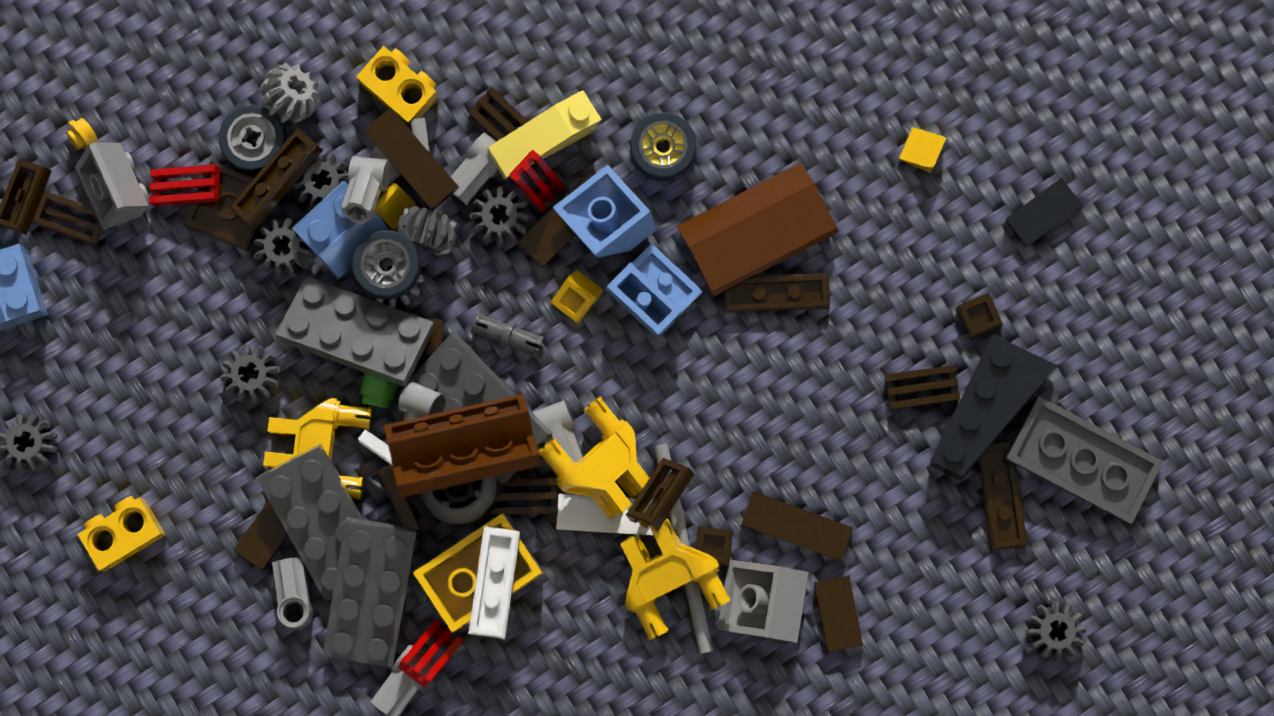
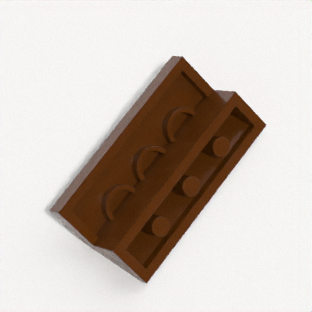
[677,163,838,296]
[384,394,542,498]

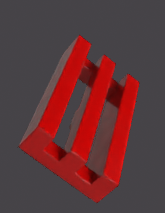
[509,150,566,213]
[149,164,220,206]
[397,619,464,688]

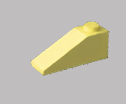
[487,90,601,179]

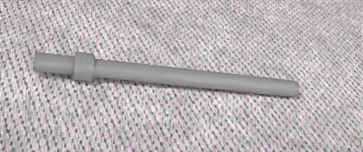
[654,443,713,654]

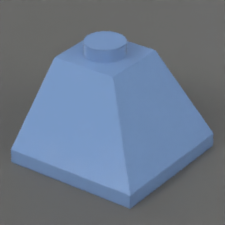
[553,165,657,258]

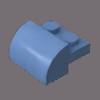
[292,181,389,280]
[605,243,703,338]

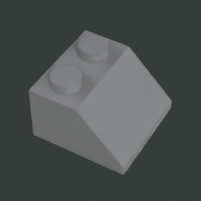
[75,142,149,230]
[717,560,809,643]

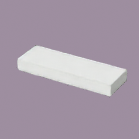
[556,494,654,536]
[469,527,520,639]

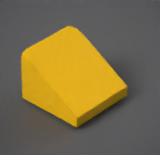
[899,127,946,173]
[375,183,416,229]
[550,270,603,324]

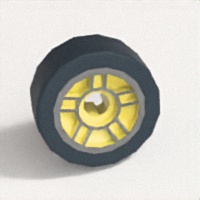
[630,112,696,181]

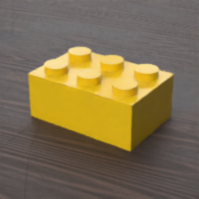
[413,513,543,633]

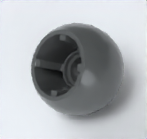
[420,476,497,525]

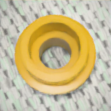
[66,118,98,150]

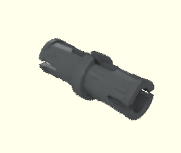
[471,312,544,358]

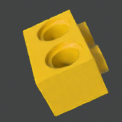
[356,46,439,128]
[78,496,166,572]

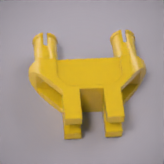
[539,396,649,519]
[263,398,372,500]
[621,519,731,640]

